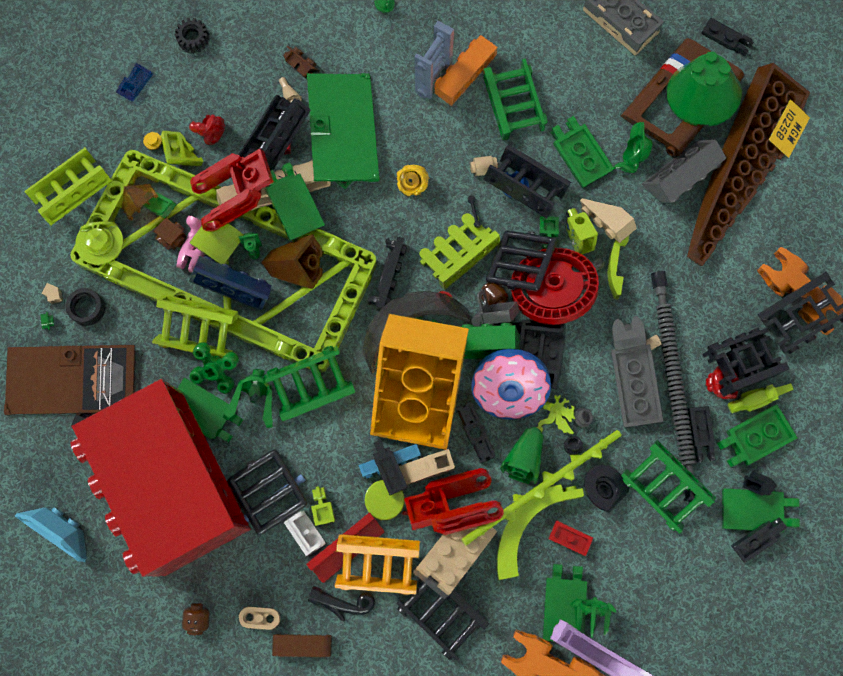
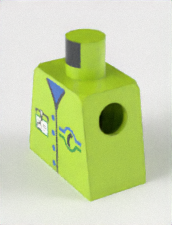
[566,208,598,255]

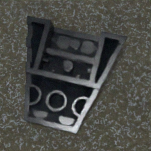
[494,319,566,390]

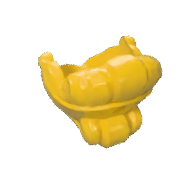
[397,165,429,196]

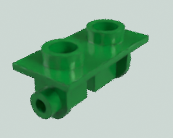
[239,232,263,260]

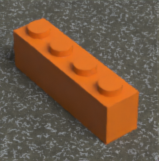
[434,35,498,106]

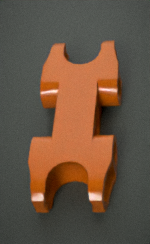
[757,247,843,335]
[501,630,605,676]

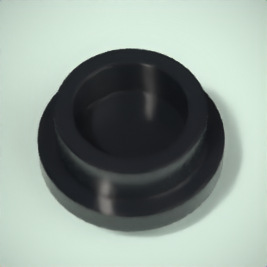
[563,436,583,455]

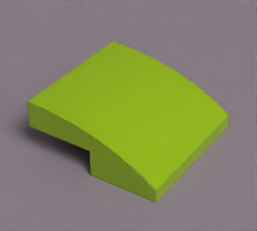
[189,221,243,264]

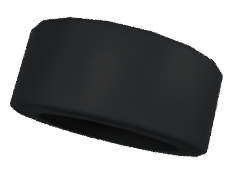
[65,288,106,326]

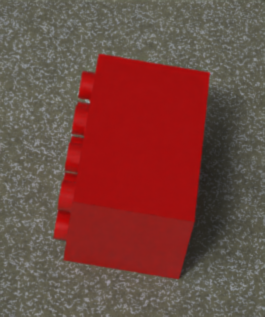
[70,379,251,577]

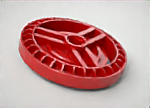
[511,248,599,324]

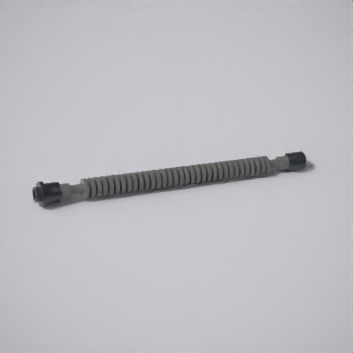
[651,271,696,504]

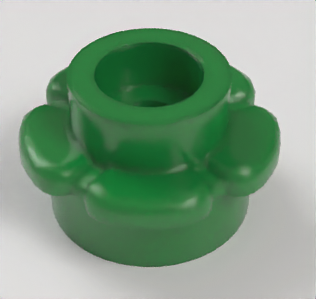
[40,312,54,330]

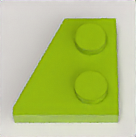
[161,131,203,166]

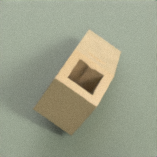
[580,198,637,243]
[399,449,455,485]

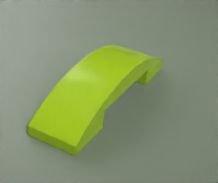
[607,235,629,300]

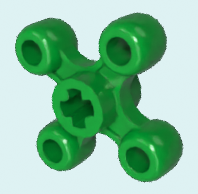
[189,342,239,394]

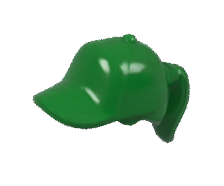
[614,122,653,173]

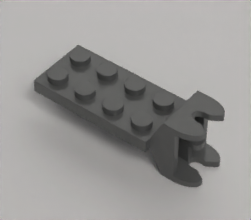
[611,316,663,427]

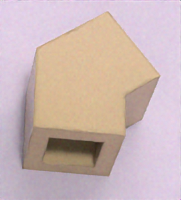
[42,283,63,304]

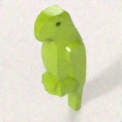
[727,383,793,413]

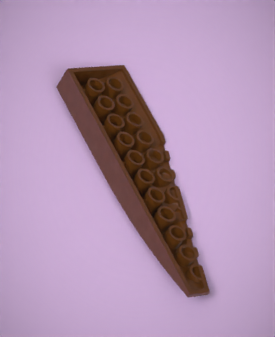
[687,63,810,266]

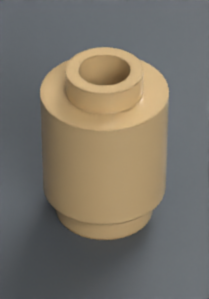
[470,156,498,176]

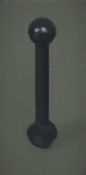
[468,196,481,228]

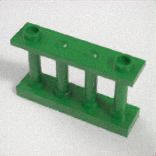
[483,58,548,141]
[264,346,355,422]
[621,440,716,534]

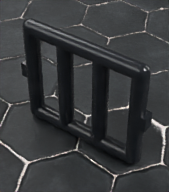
[486,230,557,291]
[227,449,308,535]

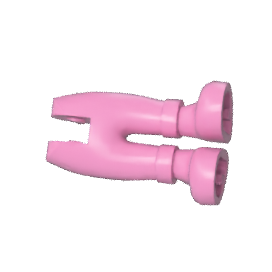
[176,216,206,273]

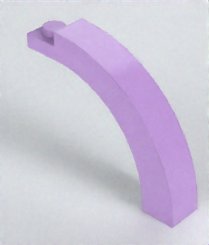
[550,620,653,676]

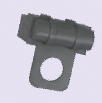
[472,289,519,326]

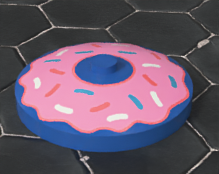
[471,349,551,419]

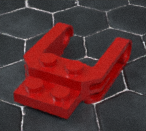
[190,149,274,232]
[404,468,504,535]

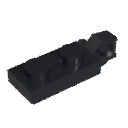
[373,439,408,496]
[731,517,787,563]

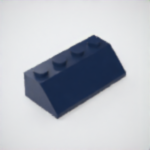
[189,256,272,311]

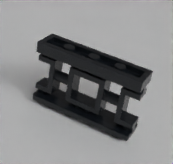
[238,95,311,171]
[757,272,843,354]
[702,328,790,397]

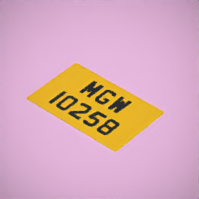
[769,100,810,158]

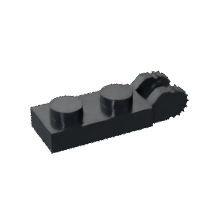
[701,18,754,56]
[688,406,715,463]

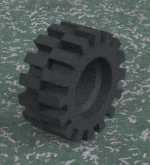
[175,18,210,53]

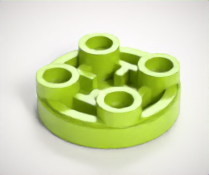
[365,480,405,520]

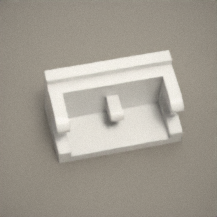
[284,511,326,556]

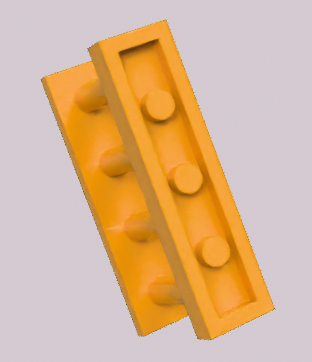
[335,534,420,595]

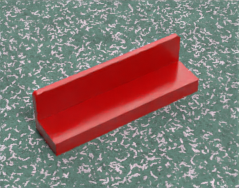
[306,512,384,583]

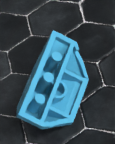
[15,507,87,562]

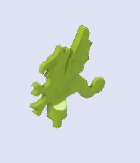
[537,395,575,434]

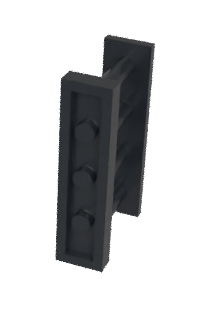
[483,144,572,219]
[397,582,490,661]

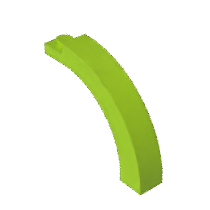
[496,484,584,580]

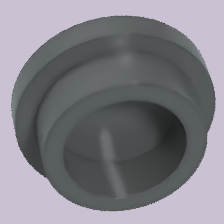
[574,408,593,427]

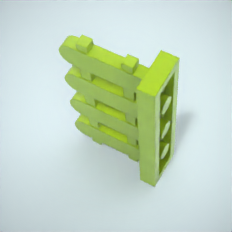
[419,213,500,290]

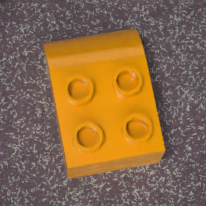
[370,314,469,450]

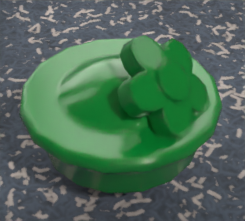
[374,0,395,13]

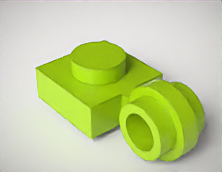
[311,486,335,526]

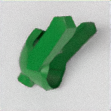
[223,369,273,428]

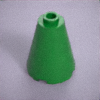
[500,427,544,484]

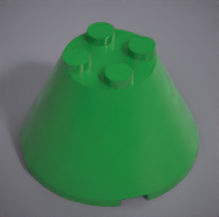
[667,51,742,126]

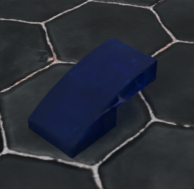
[116,63,153,101]

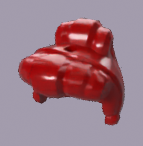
[189,114,225,145]
[705,366,738,399]

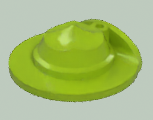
[75,221,124,265]

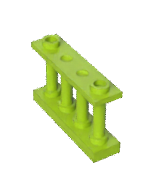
[24,147,112,226]
[152,295,238,358]

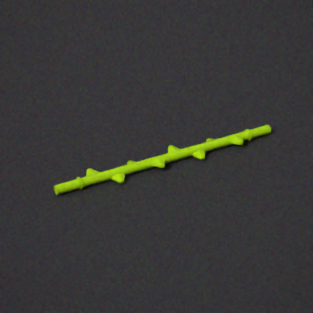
[461,430,621,546]

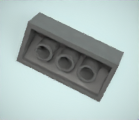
[642,140,726,203]

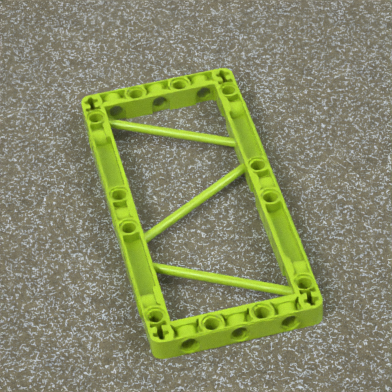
[70,150,377,373]

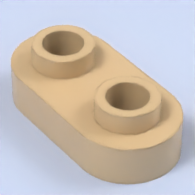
[239,607,281,630]

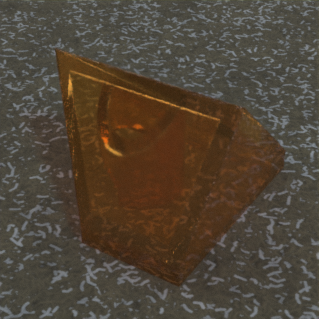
[122,184,158,220]

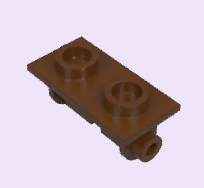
[283,45,320,79]

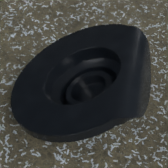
[584,465,629,513]

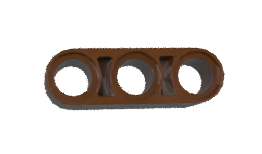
[272,634,332,657]

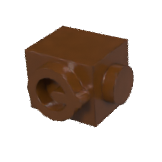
[154,218,187,250]

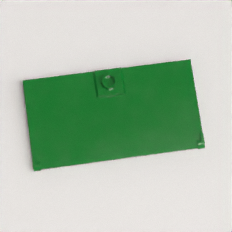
[307,73,380,182]

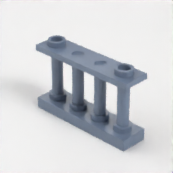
[414,21,454,99]

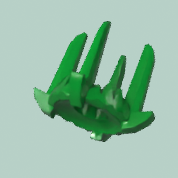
[572,597,616,638]

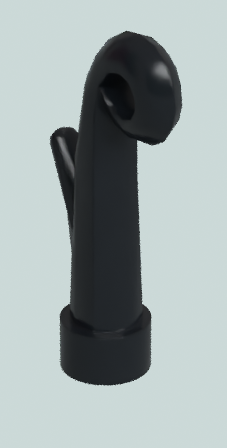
[308,586,375,621]

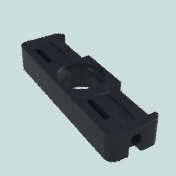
[456,402,496,463]

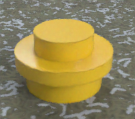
[143,132,162,150]

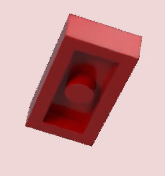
[548,521,593,556]

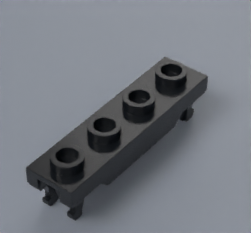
[368,237,407,313]

